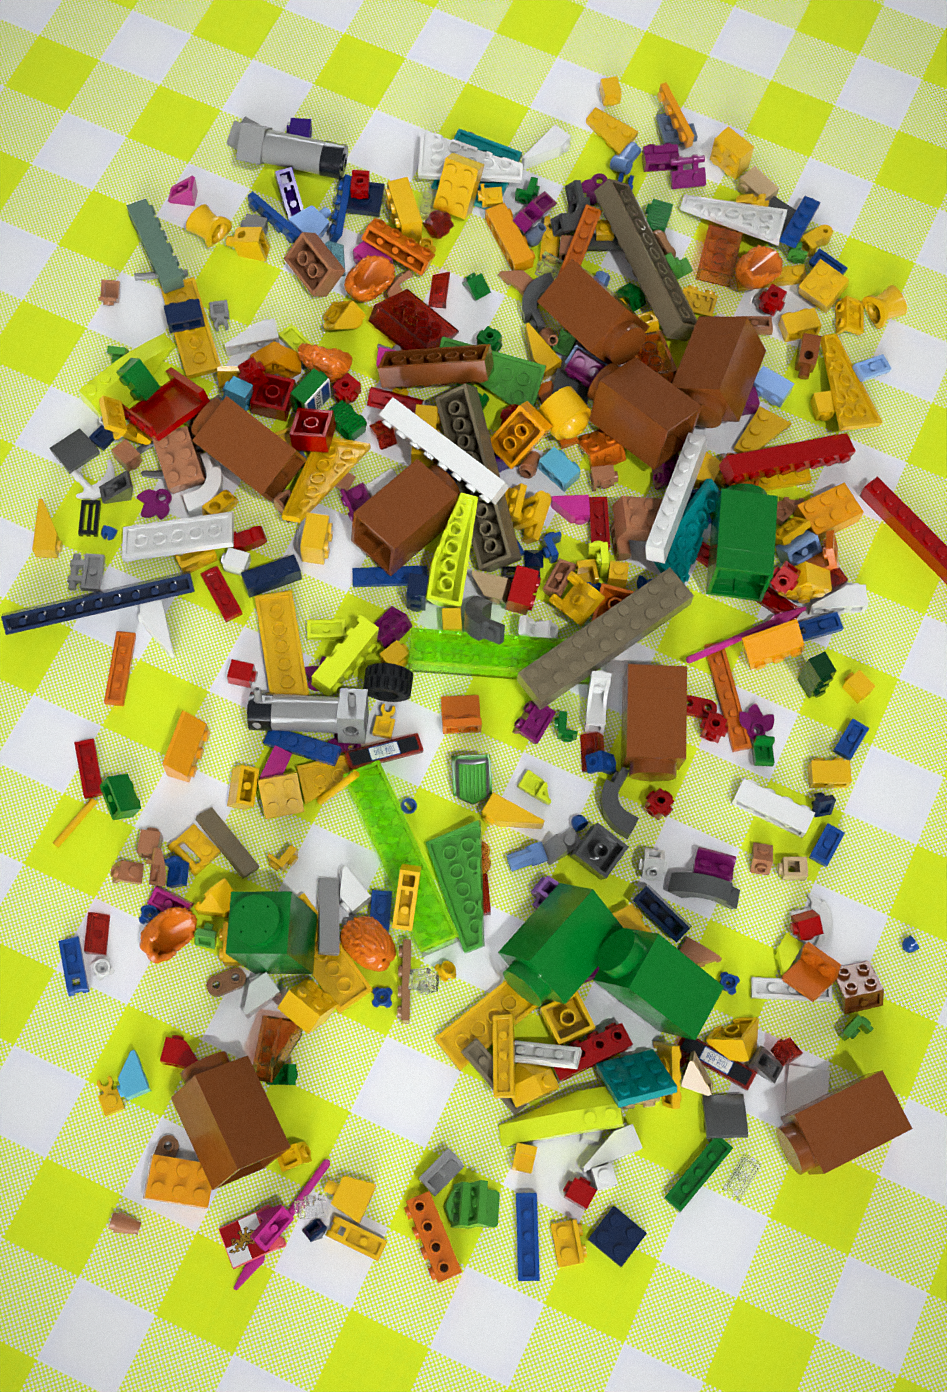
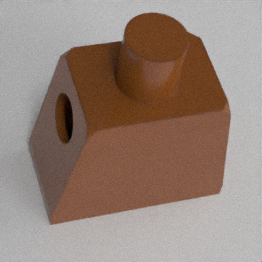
[795,333,822,380]

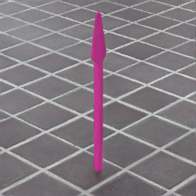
[686,607,806,664]
[234,1159,330,1290]

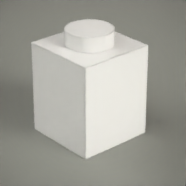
[221,547,251,576]
[590,1163,618,1192]

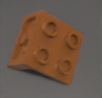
[836,961,884,1014]

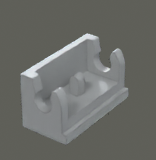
[419,1148,464,1197]

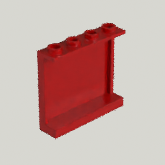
[122,367,210,442]

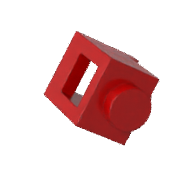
[351,170,370,199]

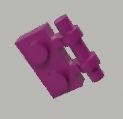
[670,154,706,189]

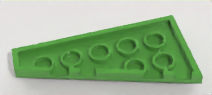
[439,336,546,407]
[426,820,485,954]

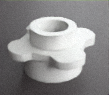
[91,956,115,980]

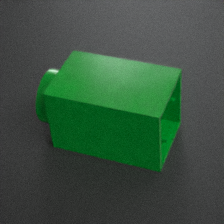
[706,483,778,602]
[498,883,623,1006]
[226,891,317,974]
[593,928,724,1040]

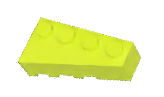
[311,615,379,697]

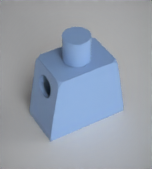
[289,205,331,239]

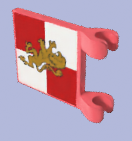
[218,1205,287,1269]

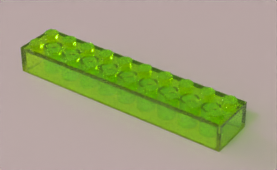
[408,628,601,685]
[343,760,459,958]

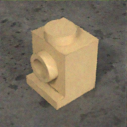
[777,857,808,881]

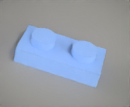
[852,354,892,382]

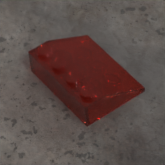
[368,289,459,350]

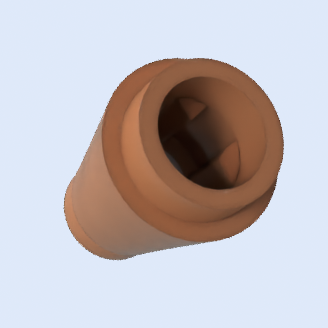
[539,328,558,346]
[519,451,540,479]
[108,1211,141,1235]

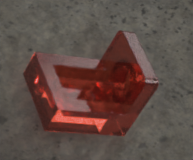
[369,420,397,450]
[830,568,848,590]
[770,1037,803,1066]

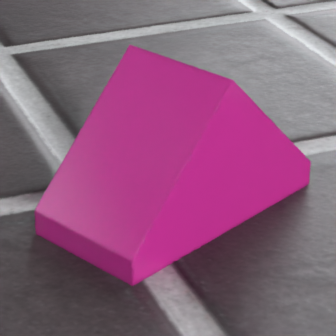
[168,175,198,206]

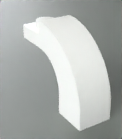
[183,452,223,517]
[584,670,611,734]

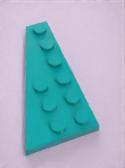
[653,479,720,584]

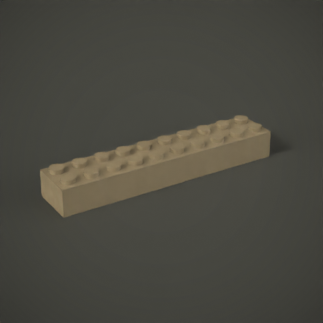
[594,179,697,341]
[435,383,522,572]
[517,568,694,710]

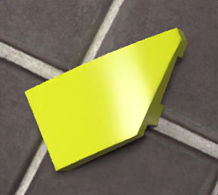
[516,770,551,805]
[774,933,804,976]

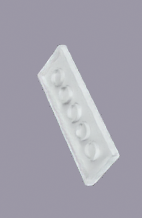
[122,512,234,562]

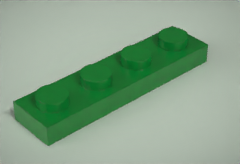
[664,1138,733,1213]

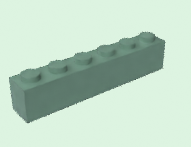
[126,199,185,294]

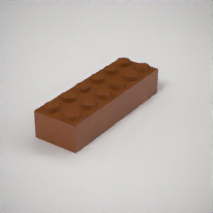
[378,344,494,389]

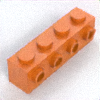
[361,218,435,276]
[404,1191,462,1283]

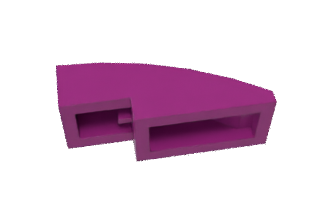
[513,191,557,233]

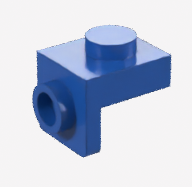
[542,531,562,564]
[585,750,616,775]
[164,856,189,888]

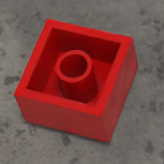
[250,373,296,422]
[289,408,336,453]
[505,565,541,615]

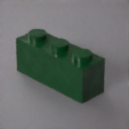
[797,652,837,698]

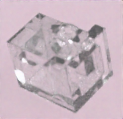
[408,968,439,995]
[294,1194,327,1219]

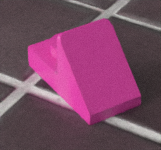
[250,1204,294,1252]

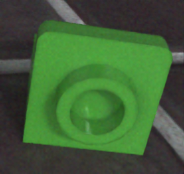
[787,241,808,264]
[665,252,693,279]
[552,330,578,357]
[838,1015,873,1041]

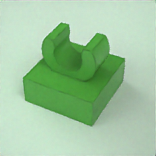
[107,346,129,363]
[195,923,217,949]

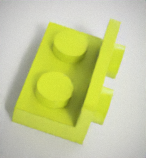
[587,541,609,578]

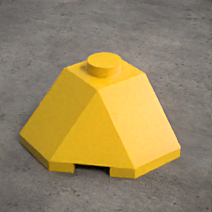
[323,300,366,330]
[194,878,234,918]
[706,1017,759,1062]
[512,1063,560,1108]

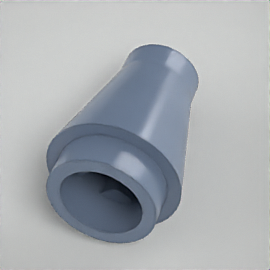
[525,223,546,247]

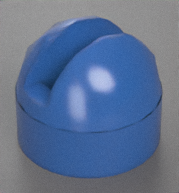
[101,525,118,541]
[400,798,417,814]
[571,815,588,832]
[902,935,919,953]

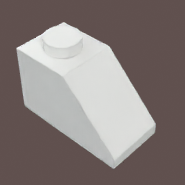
[340,866,371,915]
[244,972,281,1019]

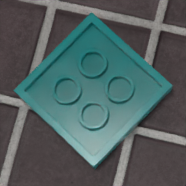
[596,1049,677,1108]

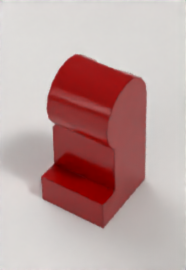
[233,526,267,552]

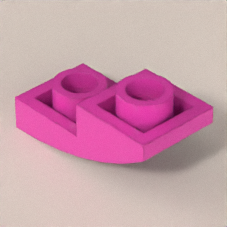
[257,745,292,783]

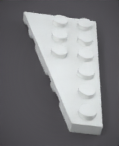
[418,128,523,183]
[681,195,787,245]

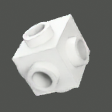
[638,848,668,881]

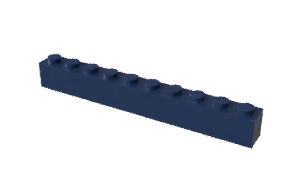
[1,571,195,635]

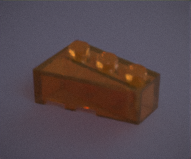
[253,1015,303,1083]

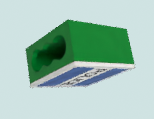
[290,368,331,413]

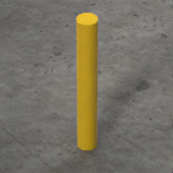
[317,770,360,805]
[53,798,98,848]

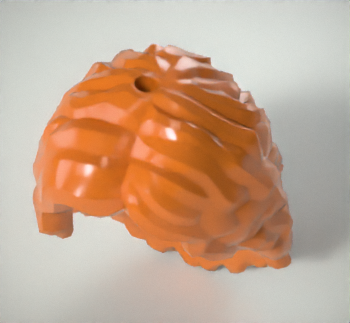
[735,245,783,290]
[344,255,395,302]
[298,343,353,382]
[139,907,197,964]
[340,916,396,972]

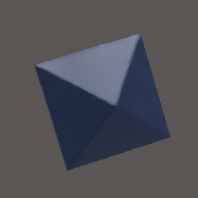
[524,550,543,568]
[302,1217,327,1242]

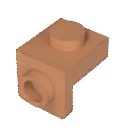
[98,279,121,306]
[750,842,773,875]
[111,860,144,885]

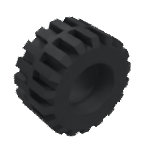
[363,663,413,702]

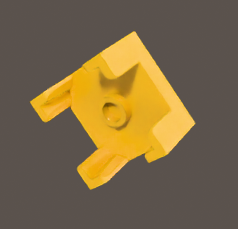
[548,571,605,627]

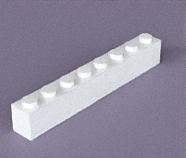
[379,397,509,505]
[645,432,707,563]

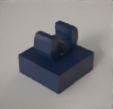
[89,425,115,451]
[812,792,836,817]

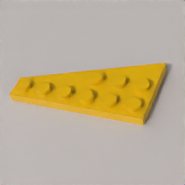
[821,334,883,431]
[282,437,371,523]

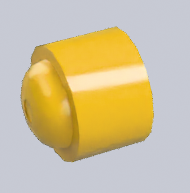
[538,386,591,440]

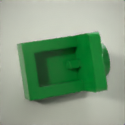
[515,177,540,204]
[462,272,491,301]
[616,283,646,312]
[554,711,578,742]
[752,735,775,767]
[266,1064,298,1085]

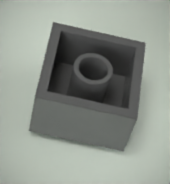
[570,823,629,880]

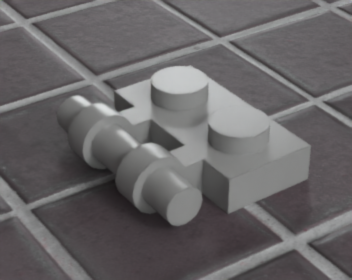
[67,553,105,592]

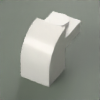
[518,615,559,646]

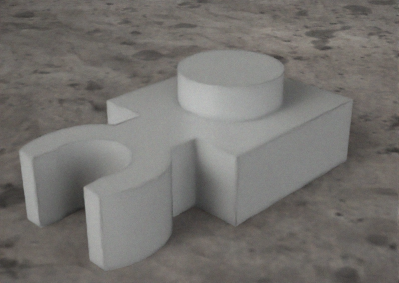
[209,300,230,332]

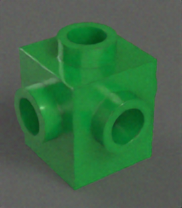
[476,326,503,352]

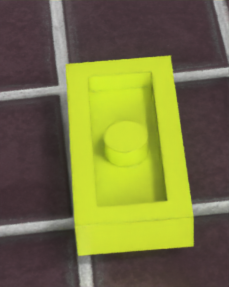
[278,324,313,352]
[307,619,346,640]

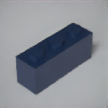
[241,554,302,598]
[633,885,692,943]

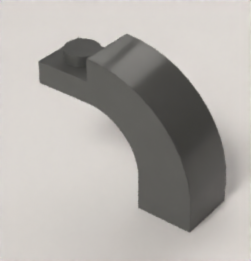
[550,180,590,237]
[521,273,554,334]
[464,596,505,645]
[600,767,639,839]
[668,872,740,909]

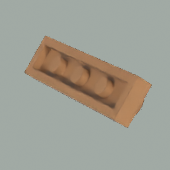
[397,939,411,1024]

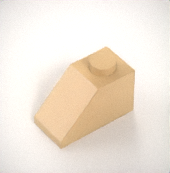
[472,570,512,605]

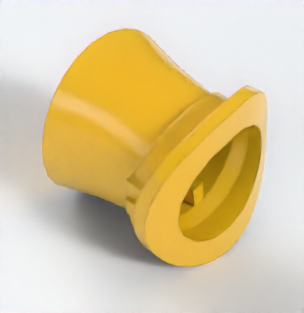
[186,204,232,248]
[862,285,907,329]

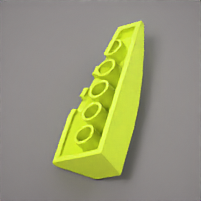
[78,333,176,418]
[425,492,478,608]
[498,1086,625,1147]

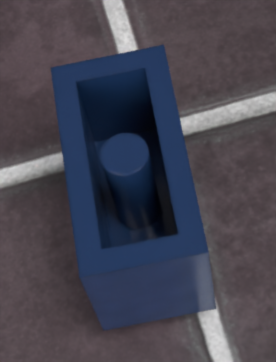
[164,299,205,333]
[406,573,429,612]

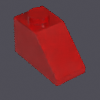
[160,1035,198,1069]

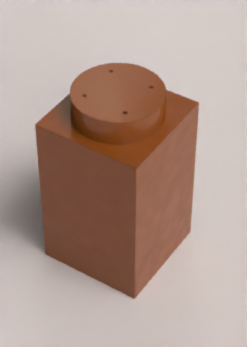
[537,259,650,365]
[672,316,766,428]
[588,357,702,470]
[191,396,307,504]
[351,459,460,576]
[621,664,687,781]
[171,1051,291,1190]
[776,1070,913,1175]

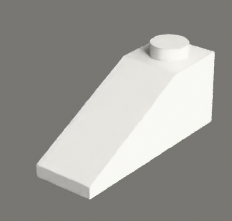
[522,125,571,169]
[225,319,279,356]
[808,583,868,615]
[137,599,175,659]
[582,1123,643,1173]

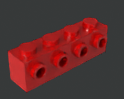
[550,1022,633,1083]

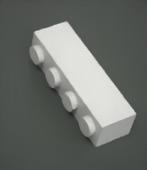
[731,779,815,838]

